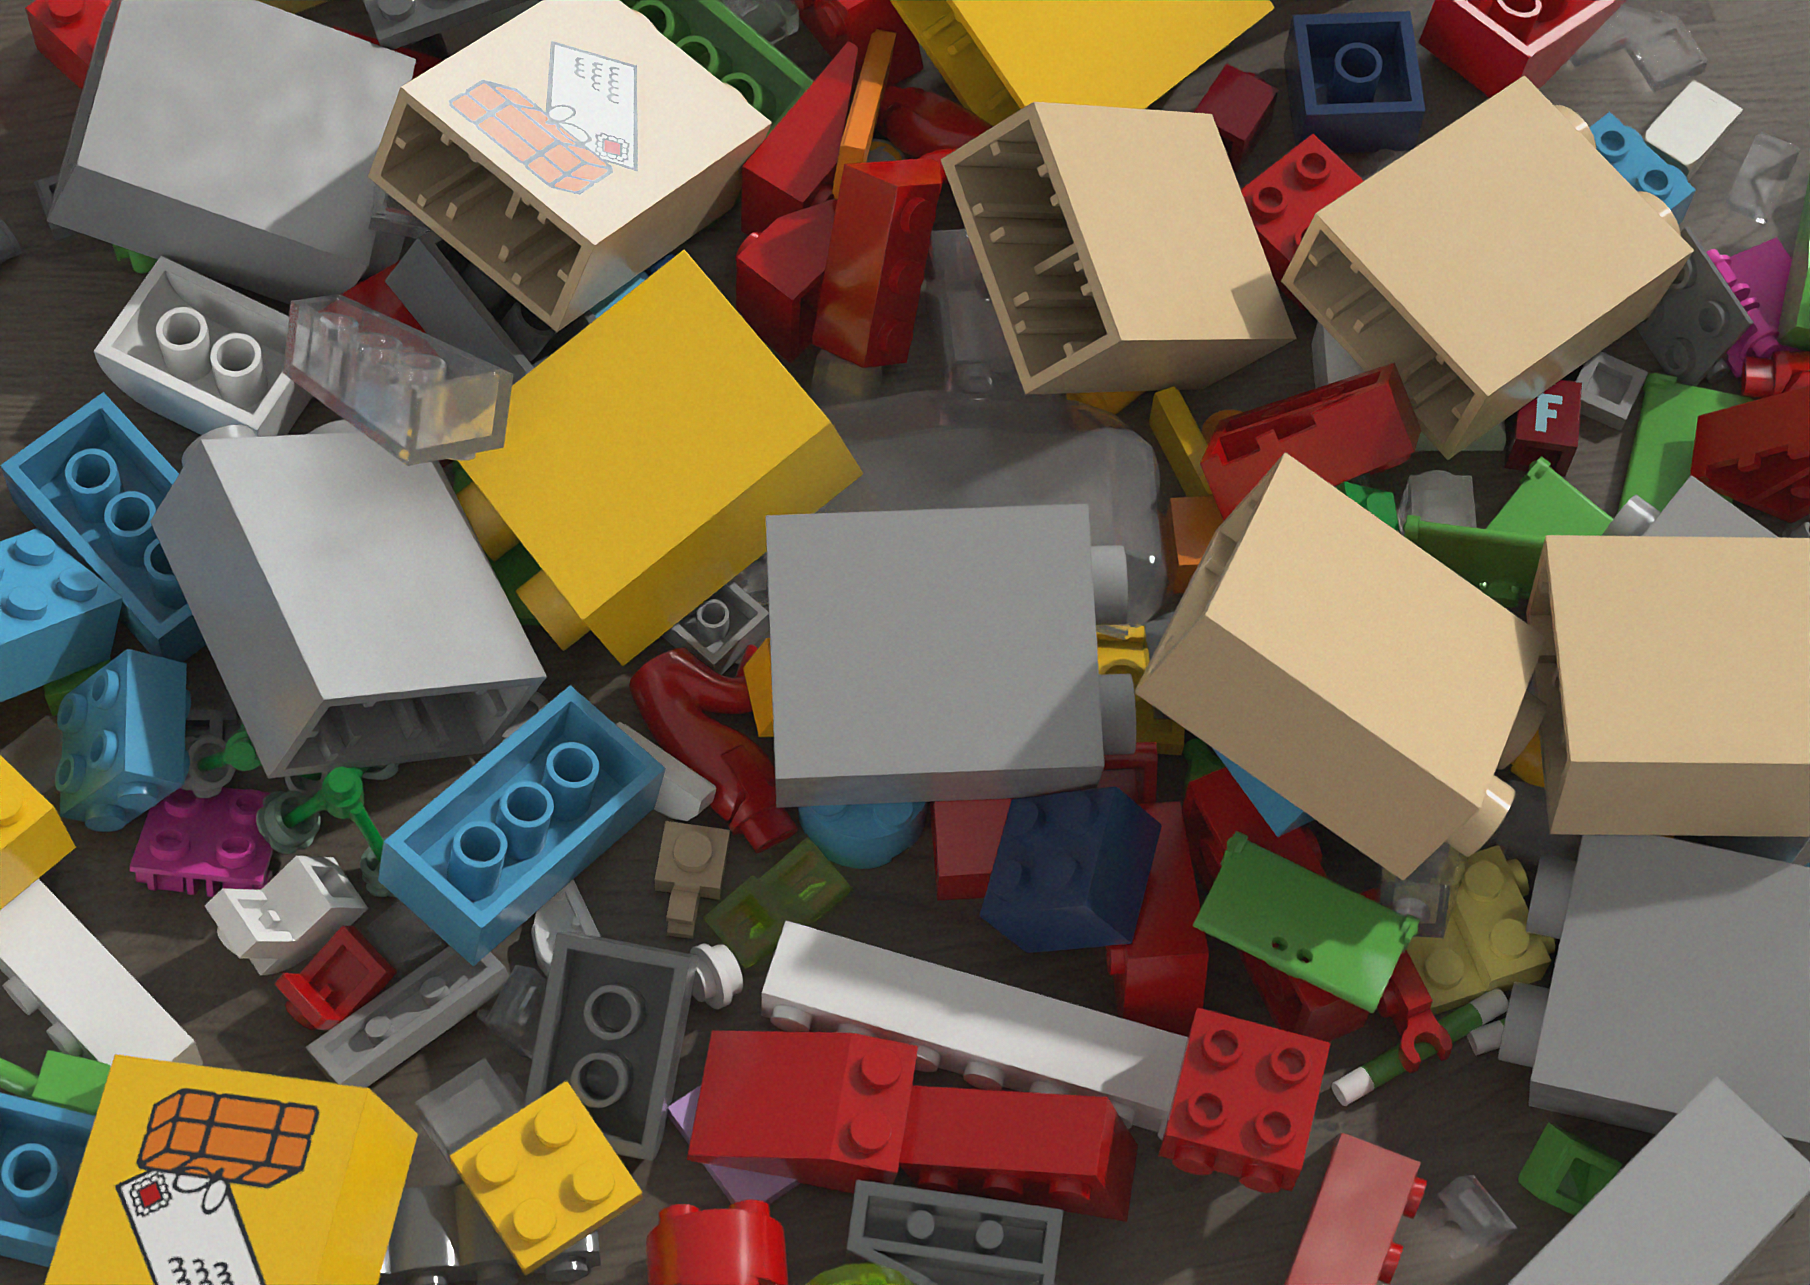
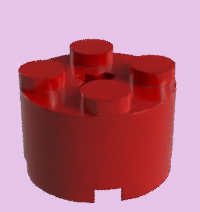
[646,1200,788,1285]

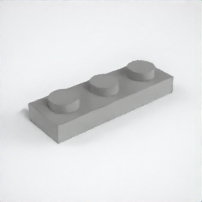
[306,946,512,1088]

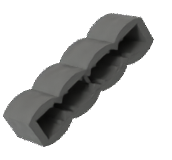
[377,1184,601,1285]

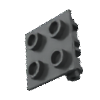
[1635,227,1754,387]

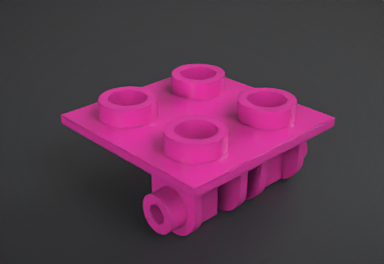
[1706,237,1800,378]
[129,787,274,897]

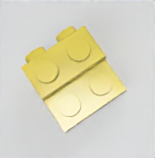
[1377,845,1555,1015]

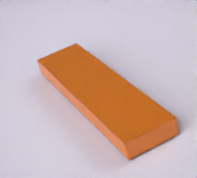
[832,29,896,199]

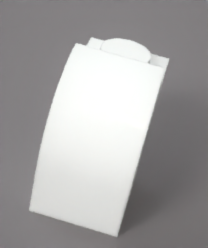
[205,856,368,976]

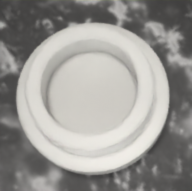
[689,943,743,1009]

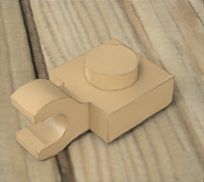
[655,821,730,939]

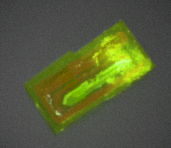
[703,837,854,969]

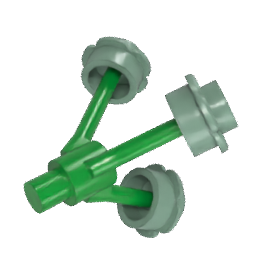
[256,762,404,897]

